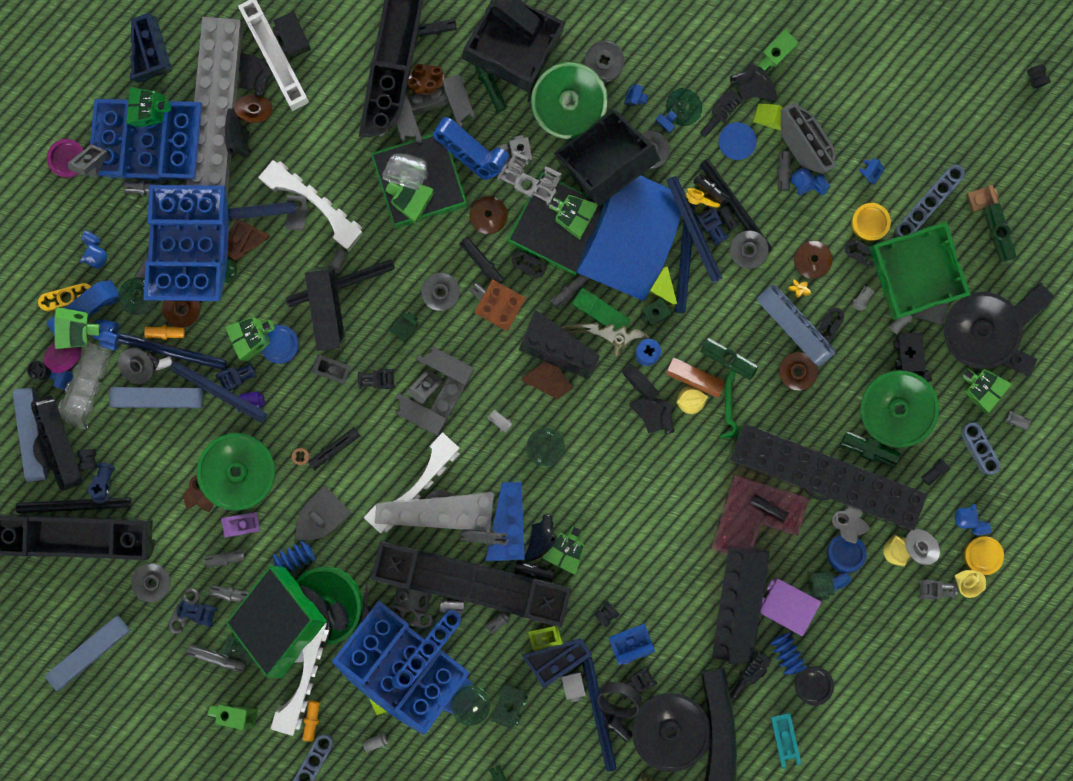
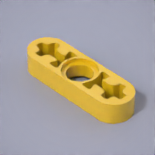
[38,283,92,311]

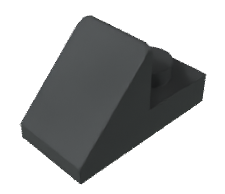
[68,144,107,178]
[311,354,351,384]
[407,369,443,404]

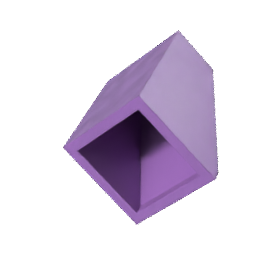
[760,578,821,636]

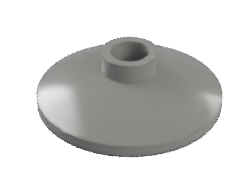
[905,529,940,565]

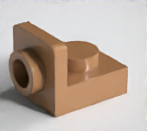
[966,185,999,212]

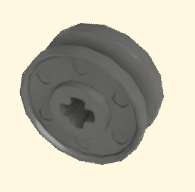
[584,40,625,83]

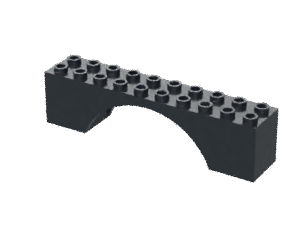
[726,423,928,531]
[371,541,571,627]

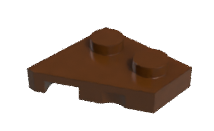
[228,219,270,261]
[521,362,573,400]

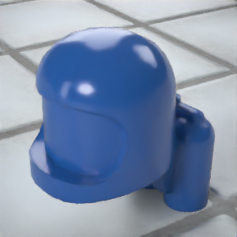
[791,168,831,196]
[79,230,107,269]
[92,319,119,351]
[955,504,991,536]

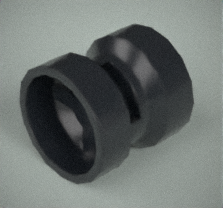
[1027,64,1051,89]
[27,361,52,380]
[77,449,98,470]
[593,601,620,627]

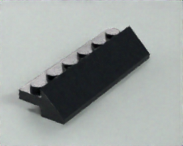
[712,545,770,664]

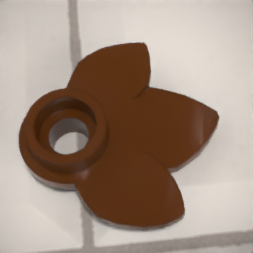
[184,475,214,512]

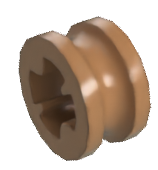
[292,448,310,465]

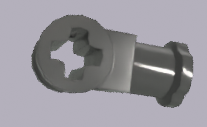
[918,579,958,600]

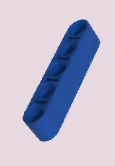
[392,611,461,690]

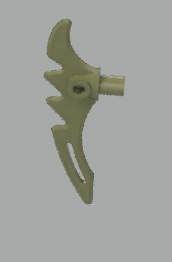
[561,323,650,356]

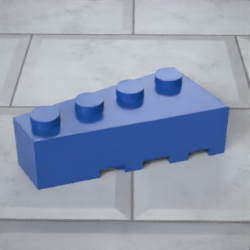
[486,482,525,561]

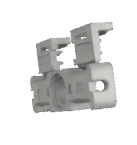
[497,151,562,206]

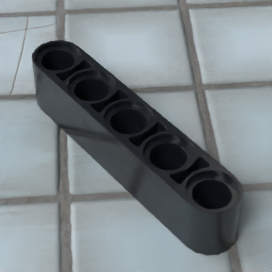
[31,396,82,491]

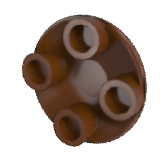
[408,64,444,94]

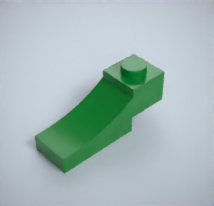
[572,288,631,331]

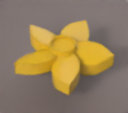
[788,279,811,298]

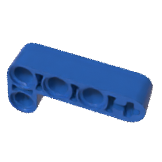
[433,117,509,180]
[46,280,122,336]

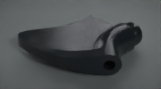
[239,53,274,97]
[730,63,777,102]
[225,108,251,158]
[629,398,676,435]
[525,514,557,561]

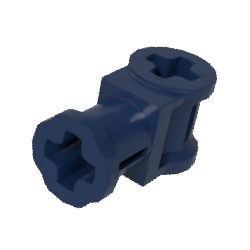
[695,206,729,246]
[216,362,257,391]
[88,463,115,504]
[177,600,218,627]

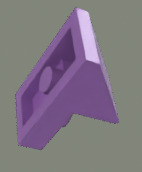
[221,512,260,538]

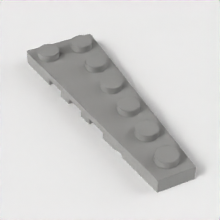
[375,492,494,531]

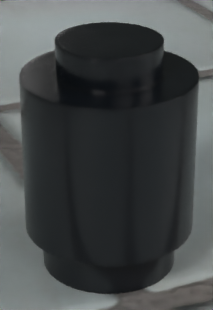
[326,601,351,632]

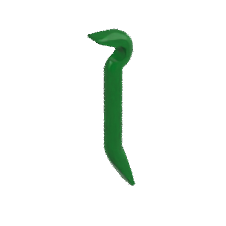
[719,370,738,438]

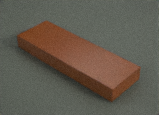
[666,358,725,398]

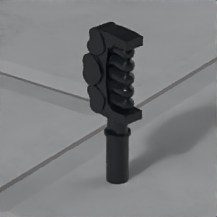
[700,90,743,137]
[730,650,771,700]

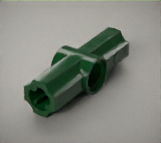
[983,203,1017,263]
[700,338,759,380]
[840,431,901,468]

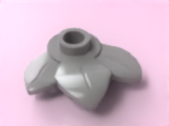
[832,507,870,543]

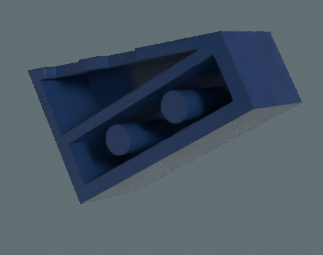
[130,13,172,83]
[522,637,592,688]

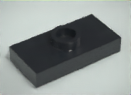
[1001,350,1038,377]

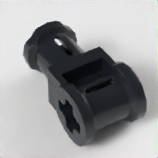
[358,369,396,389]
[621,666,658,700]

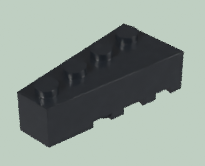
[519,310,600,380]

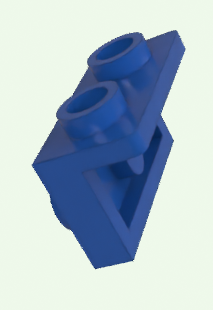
[608,624,655,665]

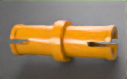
[145,325,185,340]
[302,700,320,742]

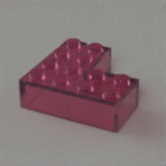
[710,475,809,555]

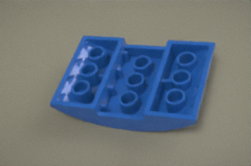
[90,99,202,181]
[576,175,681,301]
[144,185,229,301]
[331,601,470,735]

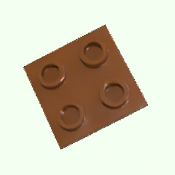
[474,279,526,331]

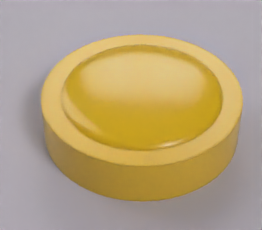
[851,203,891,242]
[964,536,1004,575]

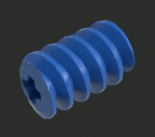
[635,339,661,366]
[273,541,316,572]
[770,631,807,675]

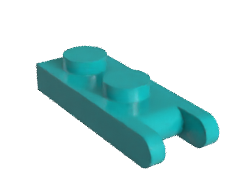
[770,713,801,769]

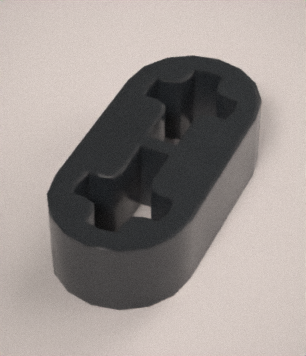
[845,240,875,268]
[512,251,546,279]
[817,308,844,341]

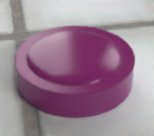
[47,139,84,178]
[44,342,82,373]

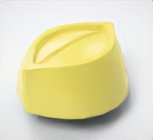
[676,386,708,414]
[883,535,911,566]
[955,570,986,598]

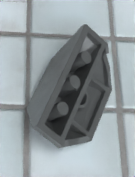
[781,102,837,174]

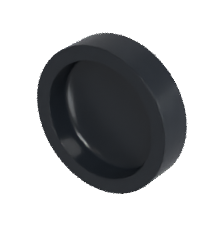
[794,666,834,706]

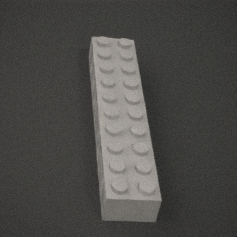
[186,17,244,197]

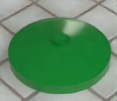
[531,62,607,139]
[860,370,939,448]
[197,433,275,511]
[296,566,363,645]

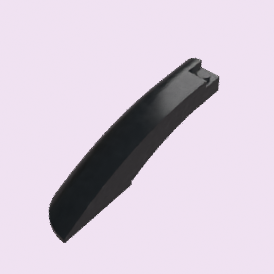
[359,0,423,137]
[0,514,155,560]
[700,668,737,781]

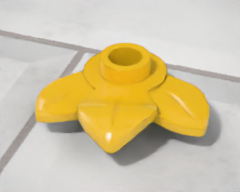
[686,188,721,207]

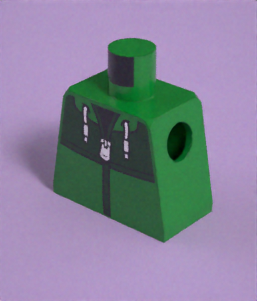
[126,87,171,128]

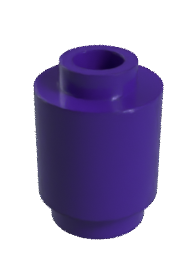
[237,391,265,412]

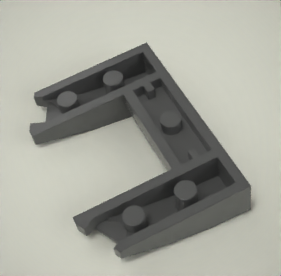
[396,74,475,143]
[396,346,475,436]

